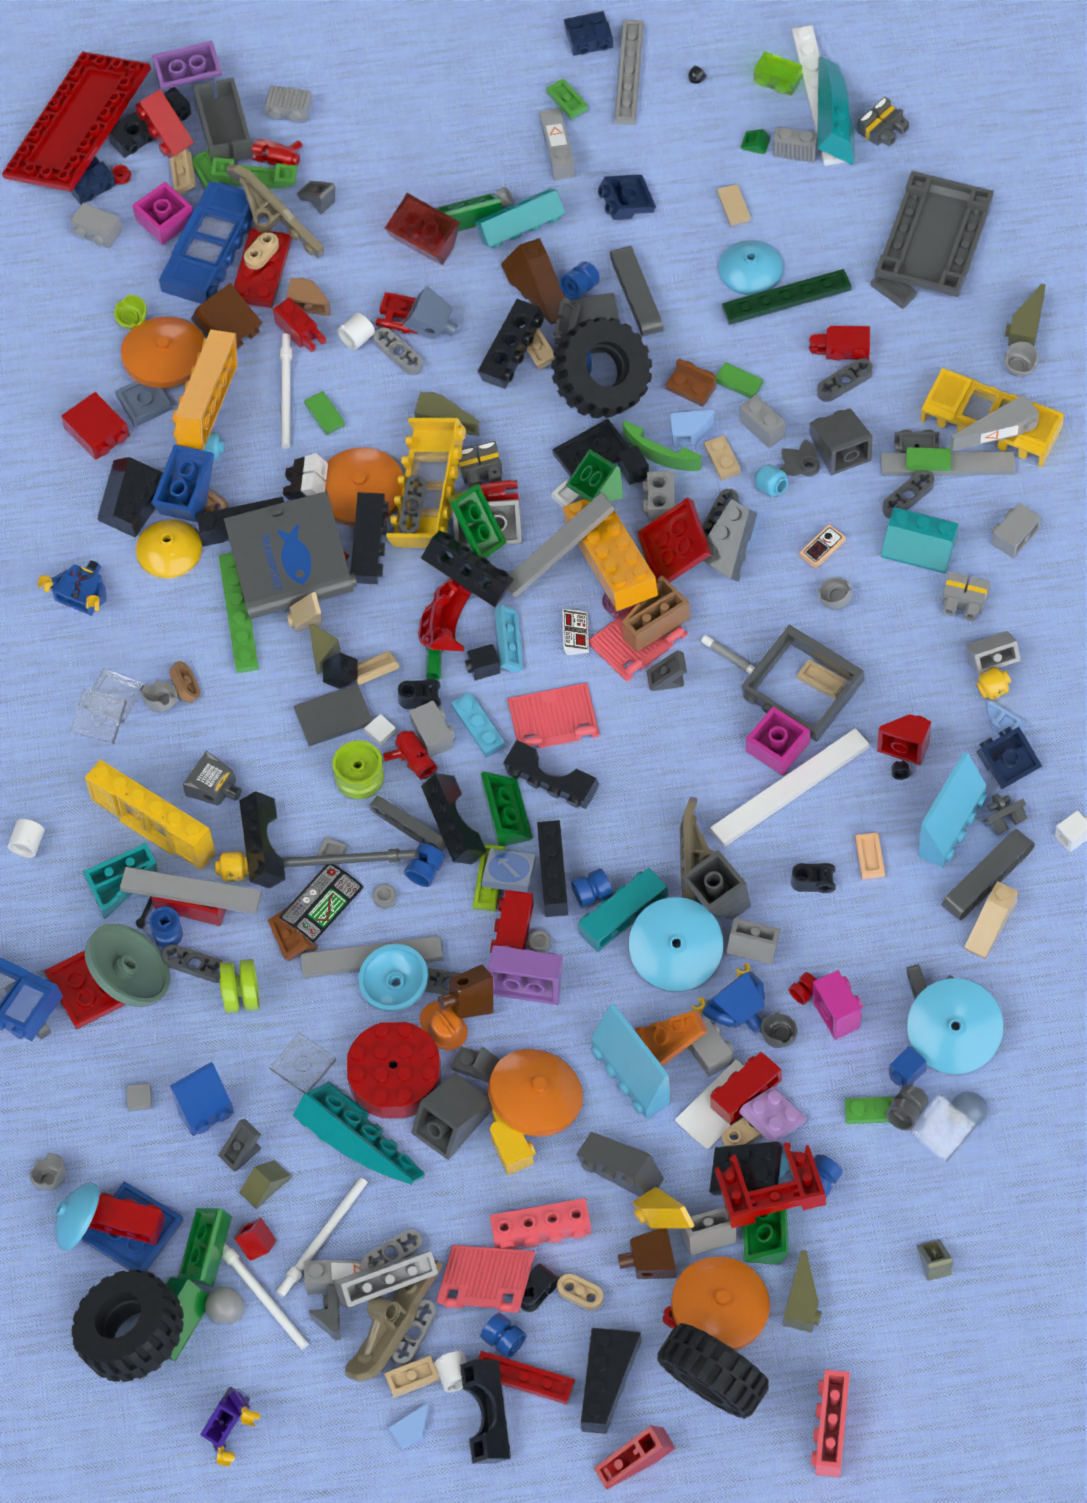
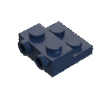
[564,11,613,56]
[70,156,116,205]
[598,175,656,220]
[976,727,1042,789]

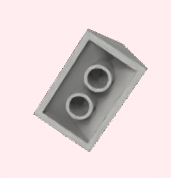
[453,499,522,547]

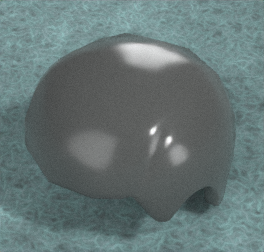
[761,1012,798,1048]

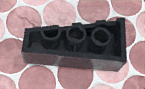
[581,1327,641,1434]

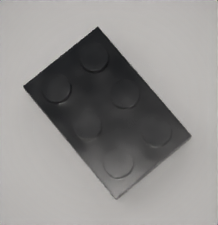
[552,419,630,477]
[709,1141,783,1195]

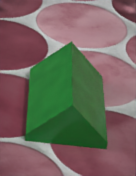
[433,193,502,236]
[565,449,624,502]
[447,484,507,558]
[481,771,533,846]
[743,1182,789,1265]
[178,1208,232,1287]
[166,1277,208,1361]

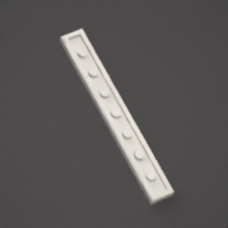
[710,728,870,847]

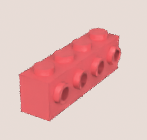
[490,1198,591,1249]
[811,1370,850,1477]

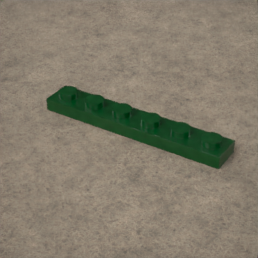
[722,269,851,325]

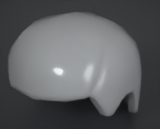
[1004,341,1039,377]
[818,577,852,610]
[141,680,178,713]
[30,1153,66,1191]
[205,1287,245,1324]

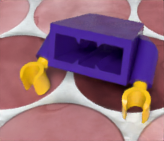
[200,1387,260,1466]

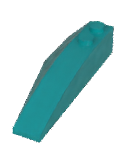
[817,56,855,165]
[293,1081,425,1184]

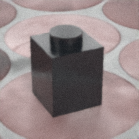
[617,445,649,485]
[465,644,500,681]
[323,652,358,689]

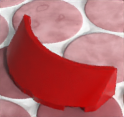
[418,578,471,652]

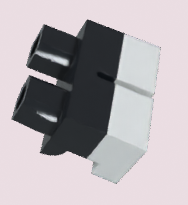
[283,453,328,500]

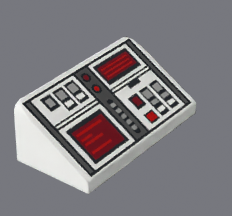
[562,609,589,656]

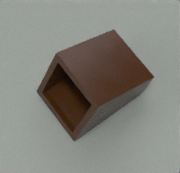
[191,283,263,350]

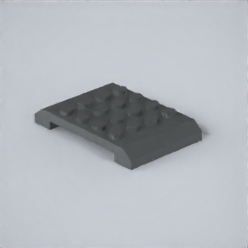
[875,171,994,297]

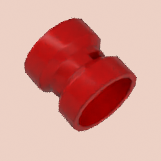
[788,972,817,1005]

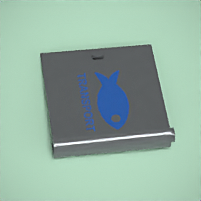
[224,491,357,619]

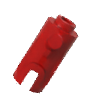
[251,139,303,166]
[479,480,520,502]
[383,730,438,780]

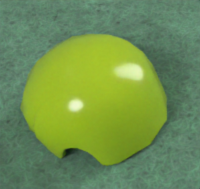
[114,294,147,329]

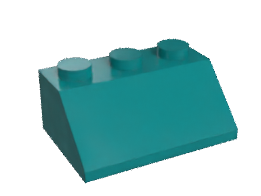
[881,507,959,574]

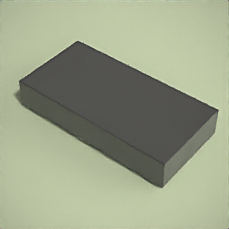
[870,277,917,309]

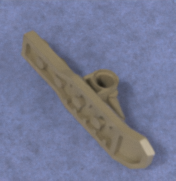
[226,164,324,258]
[679,797,715,902]
[345,1259,443,1382]

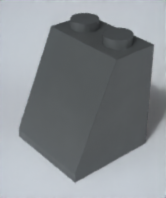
[810,408,873,475]
[681,850,751,920]
[411,1073,491,1160]

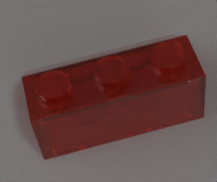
[384,193,460,266]

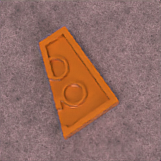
[634,1011,708,1066]

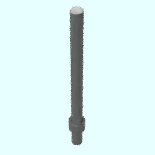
[282,848,418,867]

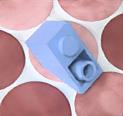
[670,409,714,447]

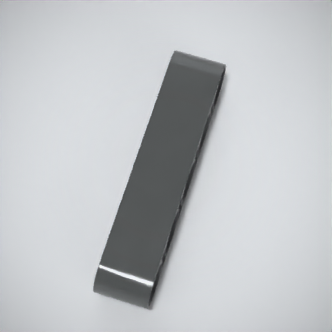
[610,245,664,337]
[942,829,1035,921]

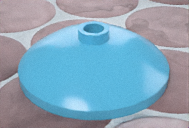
[719,240,783,295]
[358,944,429,1011]
[55,1182,99,1251]

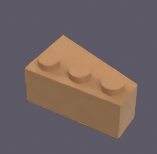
[622,575,690,652]

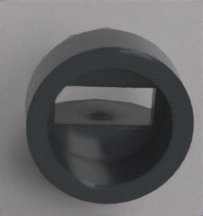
[688,65,706,84]
[891,760,910,780]

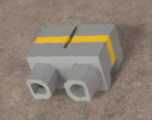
[942,571,991,622]

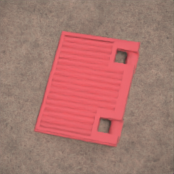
[589,602,688,681]
[507,682,600,749]
[436,1245,535,1313]

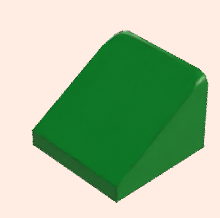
[740,129,770,154]

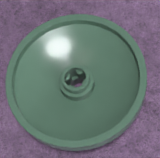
[85,924,170,1007]

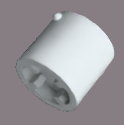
[337,313,375,350]
[8,819,45,858]
[434,1351,467,1393]

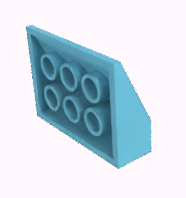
[918,752,988,868]
[590,1003,670,1119]

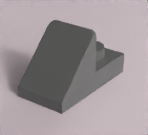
[297,181,335,214]
[647,650,687,691]
[452,1046,500,1083]
[218,1119,261,1171]
[309,1285,340,1340]

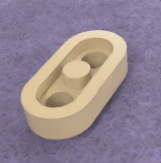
[244,232,279,270]
[722,1117,762,1146]
[557,1273,604,1311]

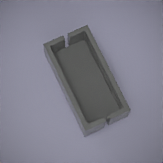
[193,77,253,164]

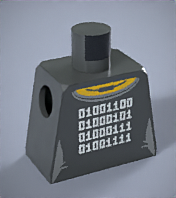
[183,751,242,806]

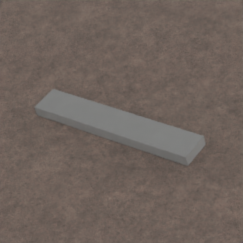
[615,20,644,125]
[881,452,1015,476]
[508,492,616,598]
[120,867,262,914]
[301,936,443,978]

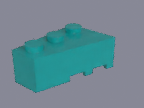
[83,842,158,919]

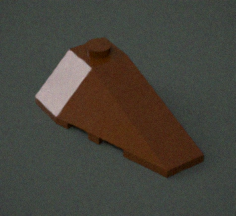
[501,238,564,325]

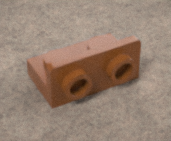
[665,359,716,407]
[268,908,318,961]

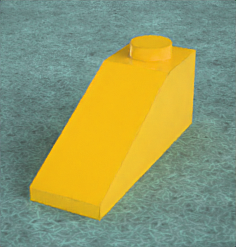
[632,1187,695,1228]

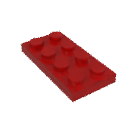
[234,228,292,308]

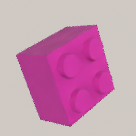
[132,182,193,245]
[746,706,810,776]
[812,970,863,1040]

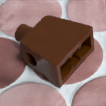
[438,964,494,1018]
[618,1228,676,1279]

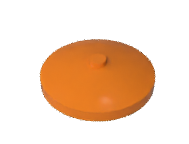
[121,317,205,388]
[325,447,403,527]
[488,1049,583,1137]
[671,1257,770,1351]

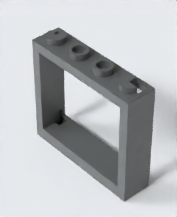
[741,624,865,742]

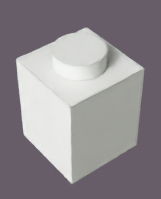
[1055,810,1087,852]

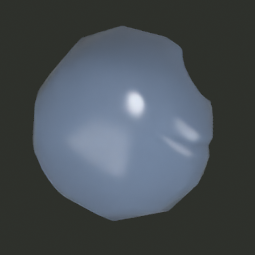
[948,1091,988,1129]

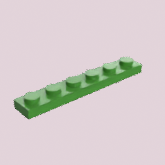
[219,553,259,673]

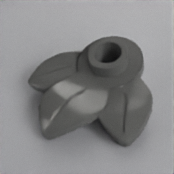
[781,440,820,476]

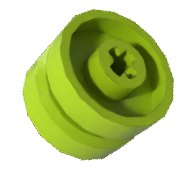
[332,740,384,799]
[219,959,260,1014]

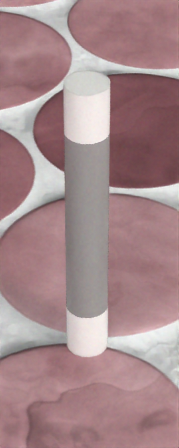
[701,635,756,674]

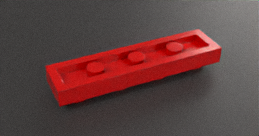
[478,1351,575,1405]

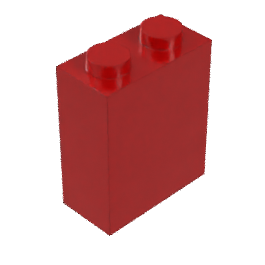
[61,392,130,460]

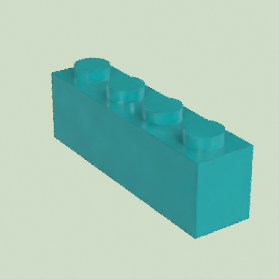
[475,188,566,248]
[578,868,668,952]

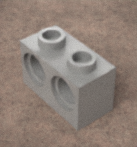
[643,471,675,521]

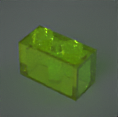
[754,51,802,96]

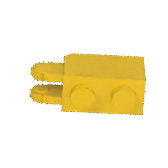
[490,1107,536,1175]

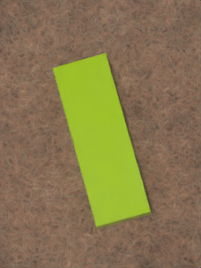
[473,844,506,912]

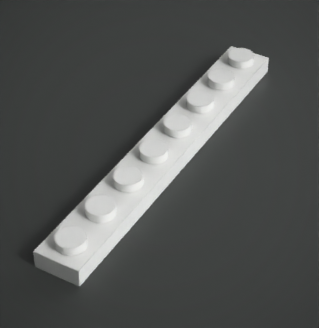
[792,25,845,166]

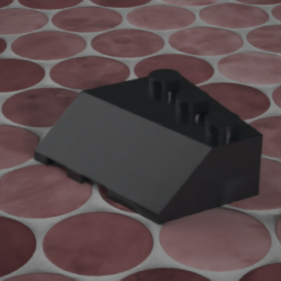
[97,457,163,538]

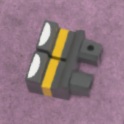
[858,96,909,147]
[458,441,503,487]

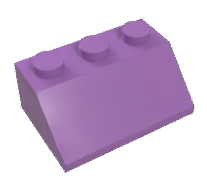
[152,41,222,90]
[488,945,563,1005]

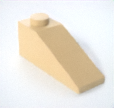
[286,592,321,632]
[964,881,1019,959]

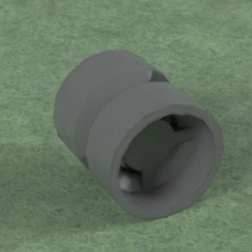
[886,1085,928,1131]

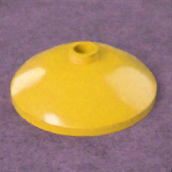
[136,519,202,578]

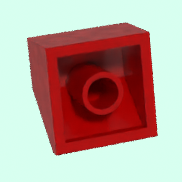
[877,714,932,766]

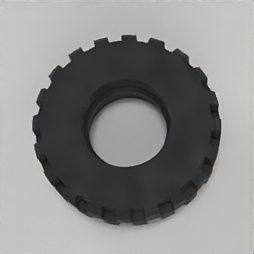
[551,317,652,419]
[71,1269,184,1382]
[657,1323,769,1419]

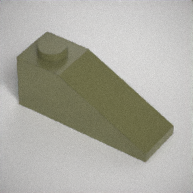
[1005,284,1046,347]
[414,392,480,436]
[783,1250,822,1333]

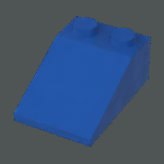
[151,444,214,522]
[170,1062,234,1136]

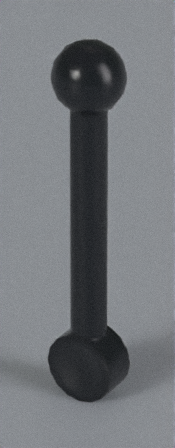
[136,896,152,929]

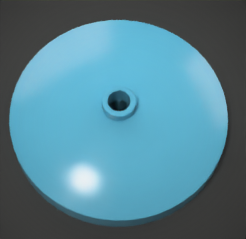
[629,897,723,992]
[907,978,1003,1074]

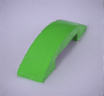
[211,157,297,189]
[623,421,702,471]

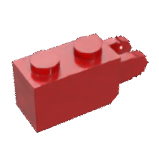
[273,297,326,352]
[809,325,870,361]

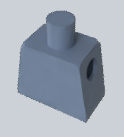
[403,286,458,339]

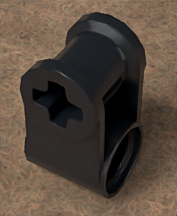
[398,679,441,709]
[791,863,836,893]
[520,1263,560,1312]

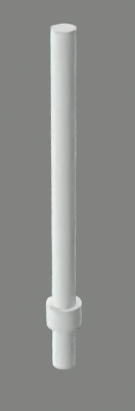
[280,333,293,449]
[276,1177,368,1297]
[222,1243,309,1350]

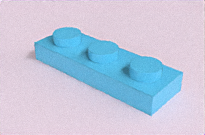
[495,605,523,673]
[451,692,505,757]

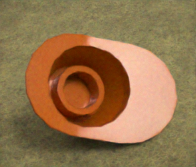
[420,1001,468,1050]

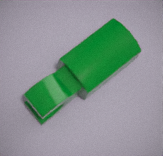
[426,648,443,680]

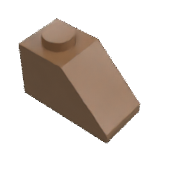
[286,278,331,316]

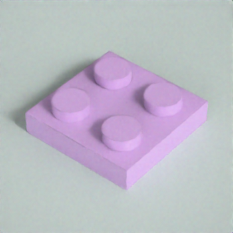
[739,1087,807,1142]

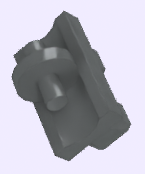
[982,794,1028,835]

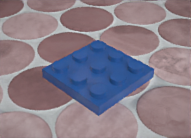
[82,1181,184,1271]

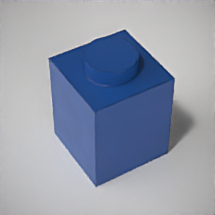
[889,1046,927,1086]

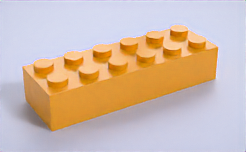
[172,329,238,450]
[562,499,658,611]

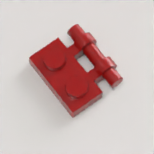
[375,292,418,334]

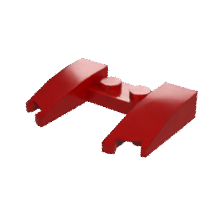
[715,1142,826,1228]

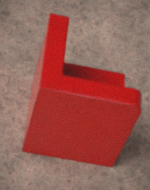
[234,1218,276,1261]

